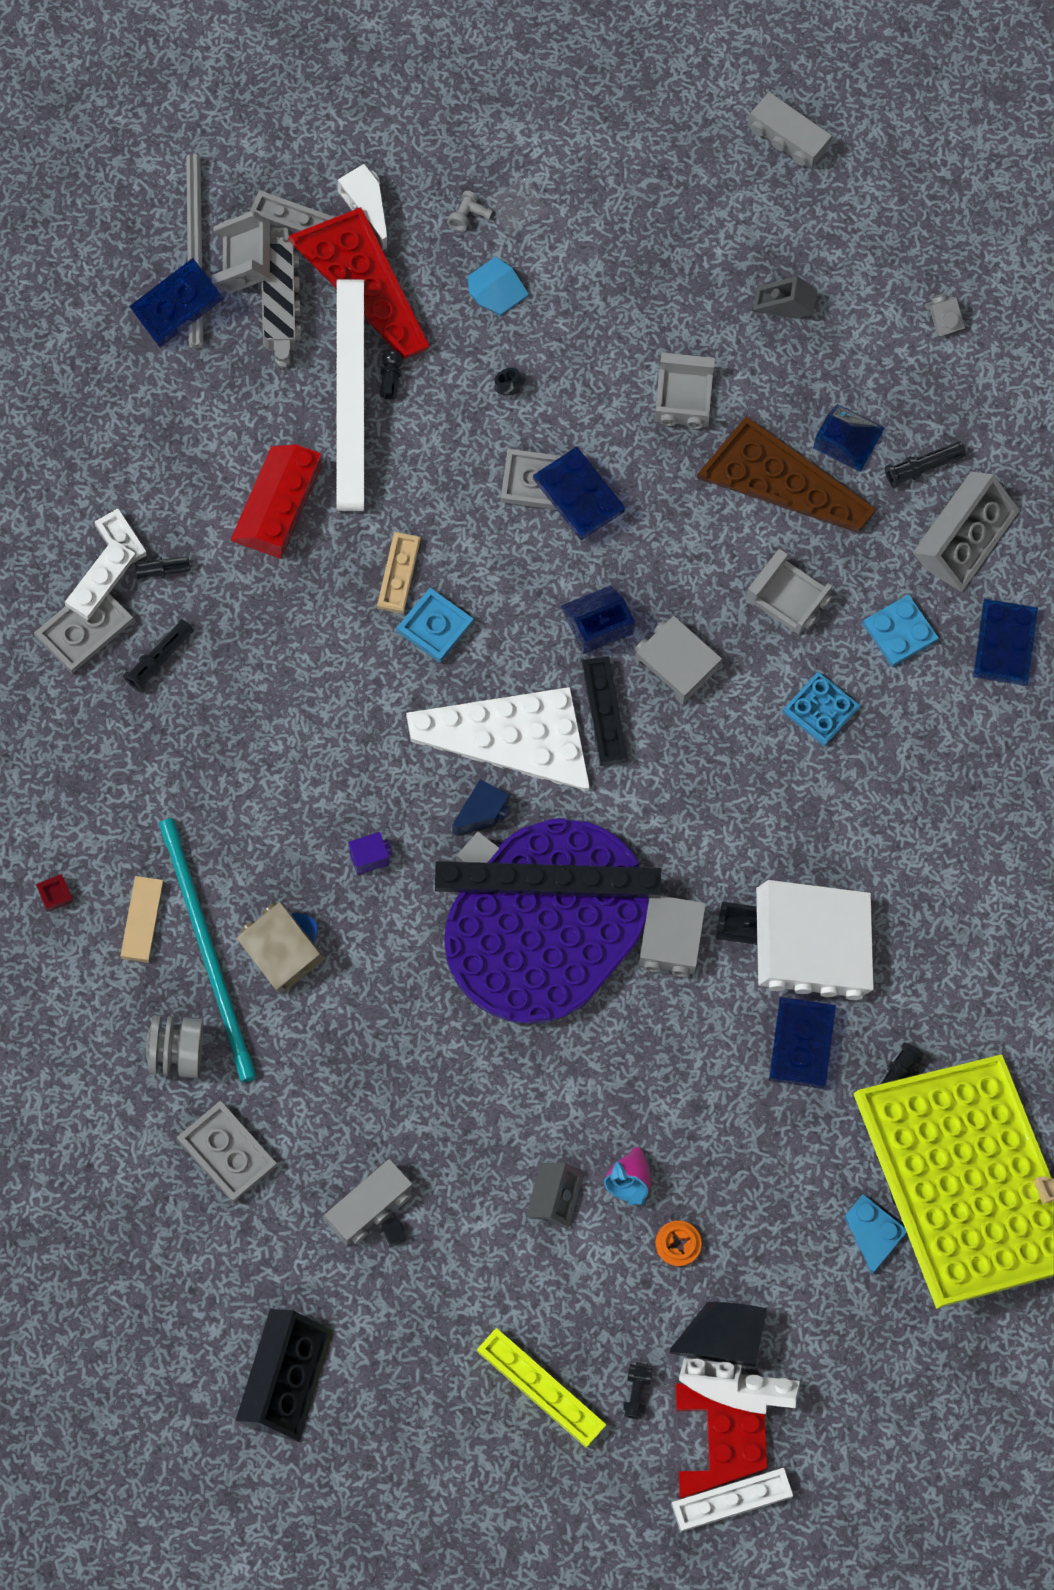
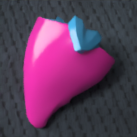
[604,1147,651,1206]

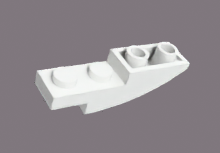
[679,1358,800,1414]

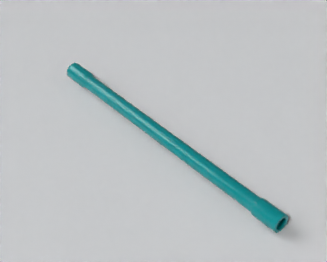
[159,818,257,1083]

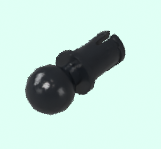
[380,349,403,400]

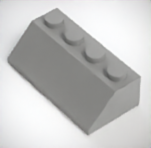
[913,472,1020,592]

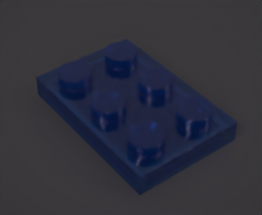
[129,258,224,347]
[533,447,625,541]
[973,599,1038,686]
[768,997,836,1089]

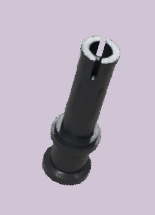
[885,441,966,488]
[123,619,194,692]
[859,1042,924,1117]

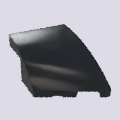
[669,1302,767,1367]

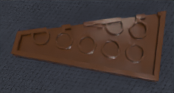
[697,416,876,533]

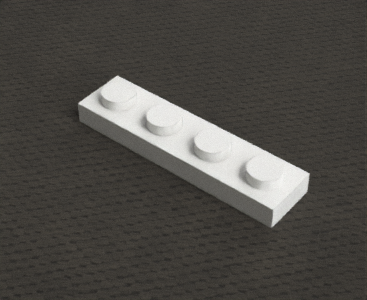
[671,1468,793,1532]

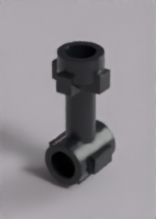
[623,1362,653,1420]

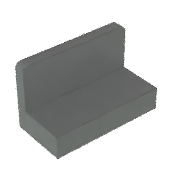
[527,1163,584,1228]

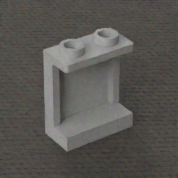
[212,211,270,293]
[654,352,715,429]
[746,549,833,635]
[635,616,722,705]
[638,896,706,977]

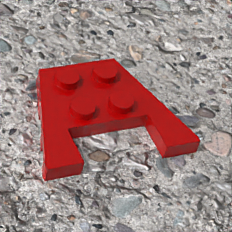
[675,1383,767,1499]

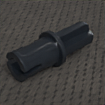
[135,556,190,579]

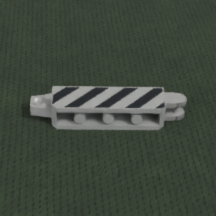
[262,228,301,369]

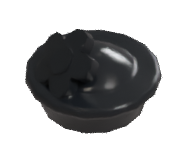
[494,368,526,395]

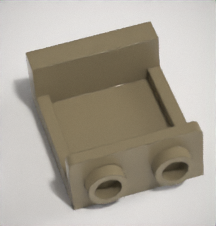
[236,902,327,993]

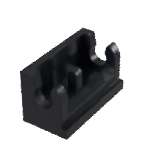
[716,901,758,945]

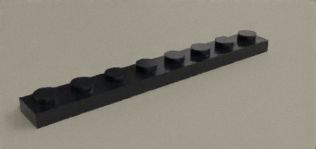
[435,861,661,899]

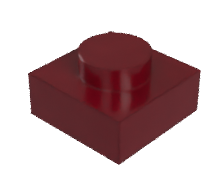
[36,874,73,912]

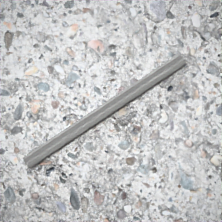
[186,154,204,349]

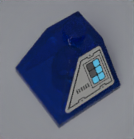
[813,404,885,472]

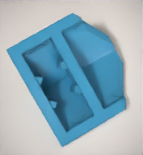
[467,257,529,316]

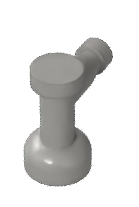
[447,191,493,232]

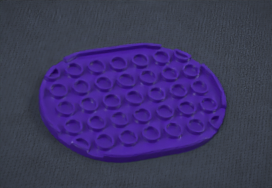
[444,818,649,1024]

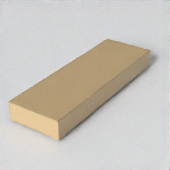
[377,532,421,614]
[120,876,163,963]

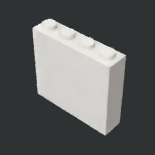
[756,880,873,1000]

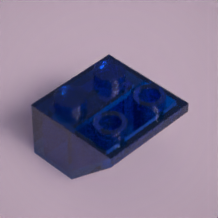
[561,586,635,654]

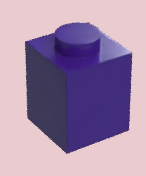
[348,832,393,875]

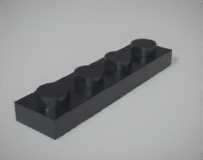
[582,656,628,766]

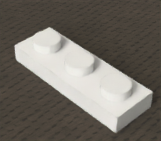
[65,539,136,620]

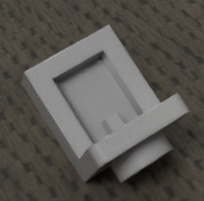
[925,293,965,336]

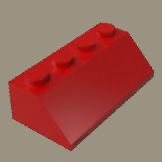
[231,444,322,559]

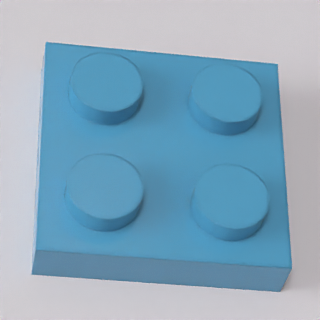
[396,588,474,663]
[862,595,939,667]

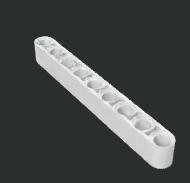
[337,279,364,511]

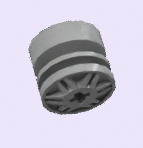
[146,1015,203,1078]

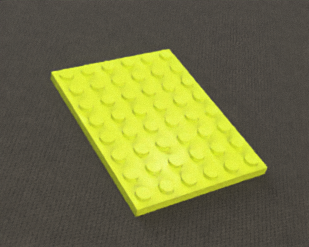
[854,1054,1054,1309]

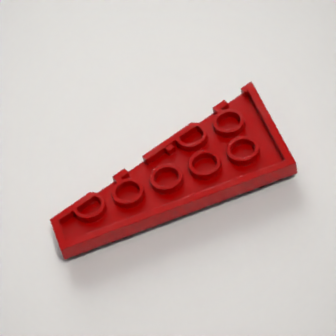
[288,207,429,359]

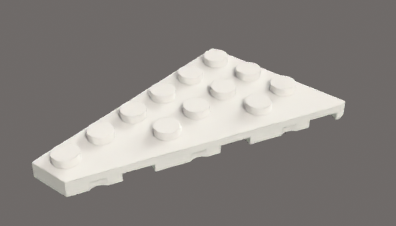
[406,687,589,791]

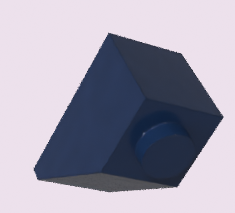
[452,779,511,836]

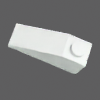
[338,164,387,250]

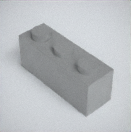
[748,92,832,169]
[324,1159,412,1246]

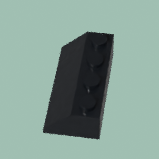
[236,1309,333,1442]

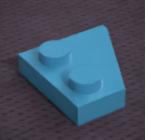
[844,1194,907,1274]

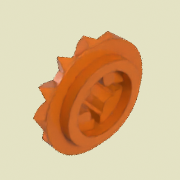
[655,1221,702,1267]

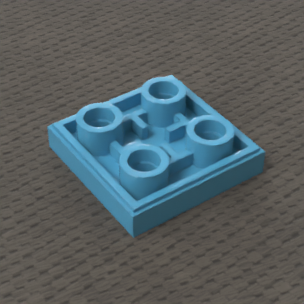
[782,671,860,747]

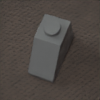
[753,276,818,319]

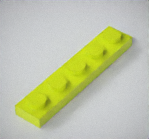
[477,1328,606,1448]

